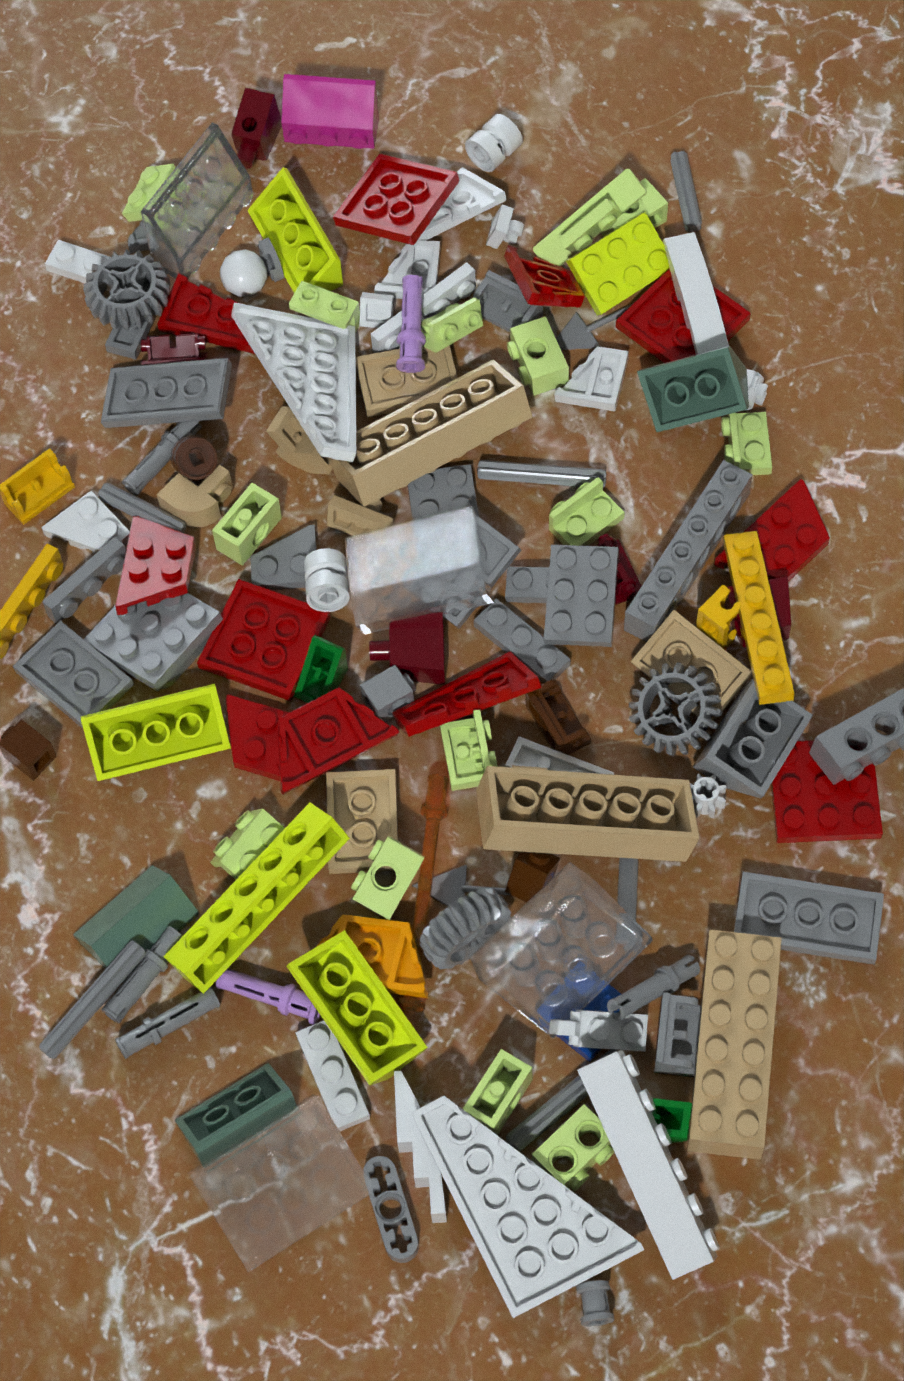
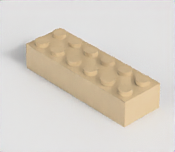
[329,359,533,507]
[476,766,700,862]
[687,929,782,1160]

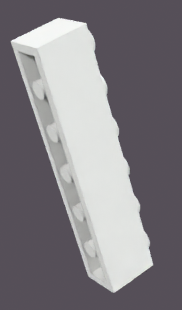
[577,1049,720,1280]

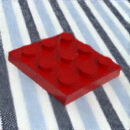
[333,154,460,245]
[616,269,751,363]
[197,579,331,701]
[771,740,883,843]

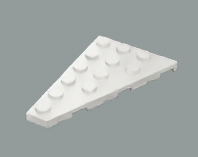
[231,302,356,462]
[411,1096,644,1318]

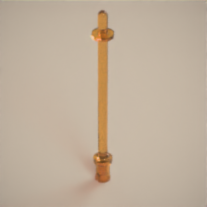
[395,774,450,1027]

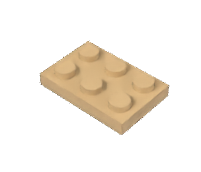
[355,345,458,417]
[631,610,752,721]
[326,769,398,874]

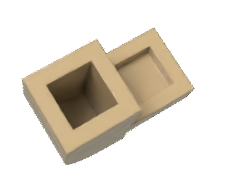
[266,406,333,474]
[157,465,233,528]

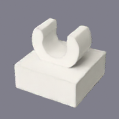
[486,204,524,249]
[359,292,394,328]

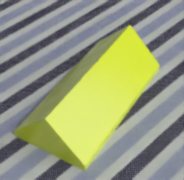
[247,167,343,293]
[80,684,231,781]
[286,930,428,1085]

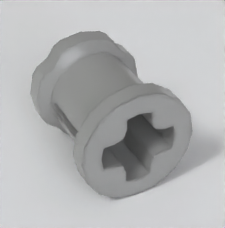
[576,1280,615,1327]

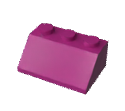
[282,74,379,149]

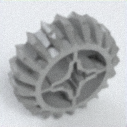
[83,249,170,331]
[629,662,722,756]
[419,888,511,969]

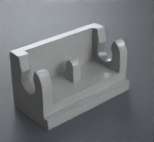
[473,270,543,332]
[654,992,701,1077]

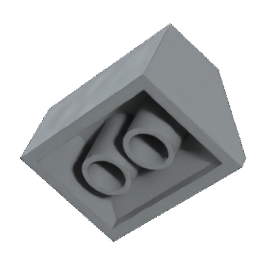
[693,679,813,799]

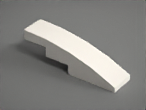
[663,232,729,355]
[394,1071,447,1223]

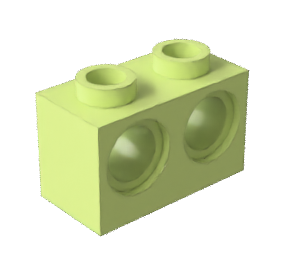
[532,1104,614,1191]

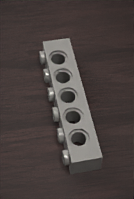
[624,460,753,642]
[809,688,904,785]

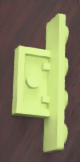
[533,169,647,266]

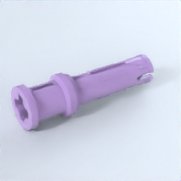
[396,275,426,373]
[216,968,321,1025]

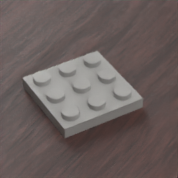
[84,593,223,692]

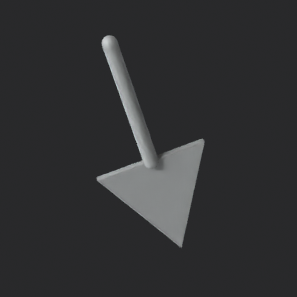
[556,304,632,350]
[412,865,512,906]

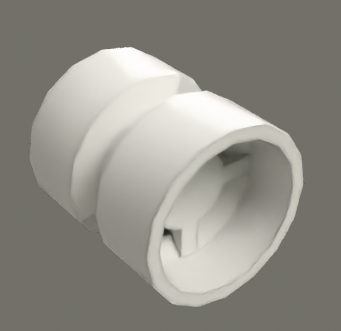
[465,114,523,172]
[304,548,350,612]

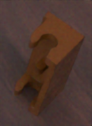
[525,679,591,755]

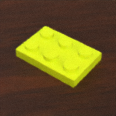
[566,212,670,316]

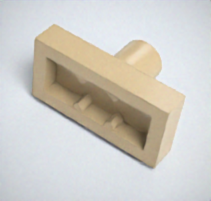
[327,495,394,549]

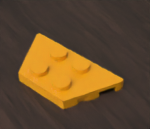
[316,914,429,998]

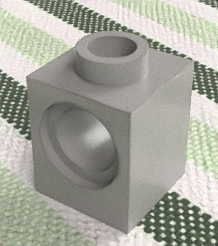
[360,665,416,722]

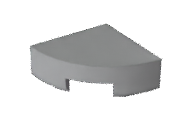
[128,219,160,253]
[258,237,284,282]

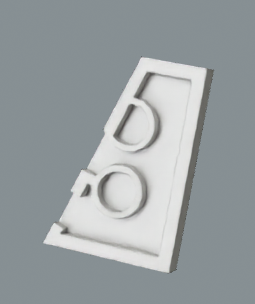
[418,167,507,240]

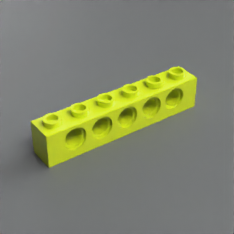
[163,802,350,994]

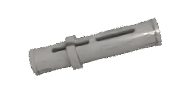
[122,421,202,496]
[101,926,183,1024]
[607,955,700,1021]
[115,987,220,1059]

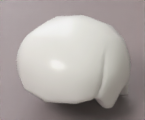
[220,249,267,297]

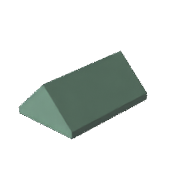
[637,346,749,432]
[73,865,199,981]
[175,1063,297,1168]

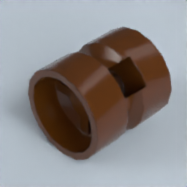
[170,436,218,480]

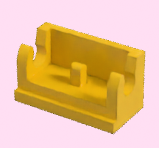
[0,448,75,525]
[696,585,741,650]

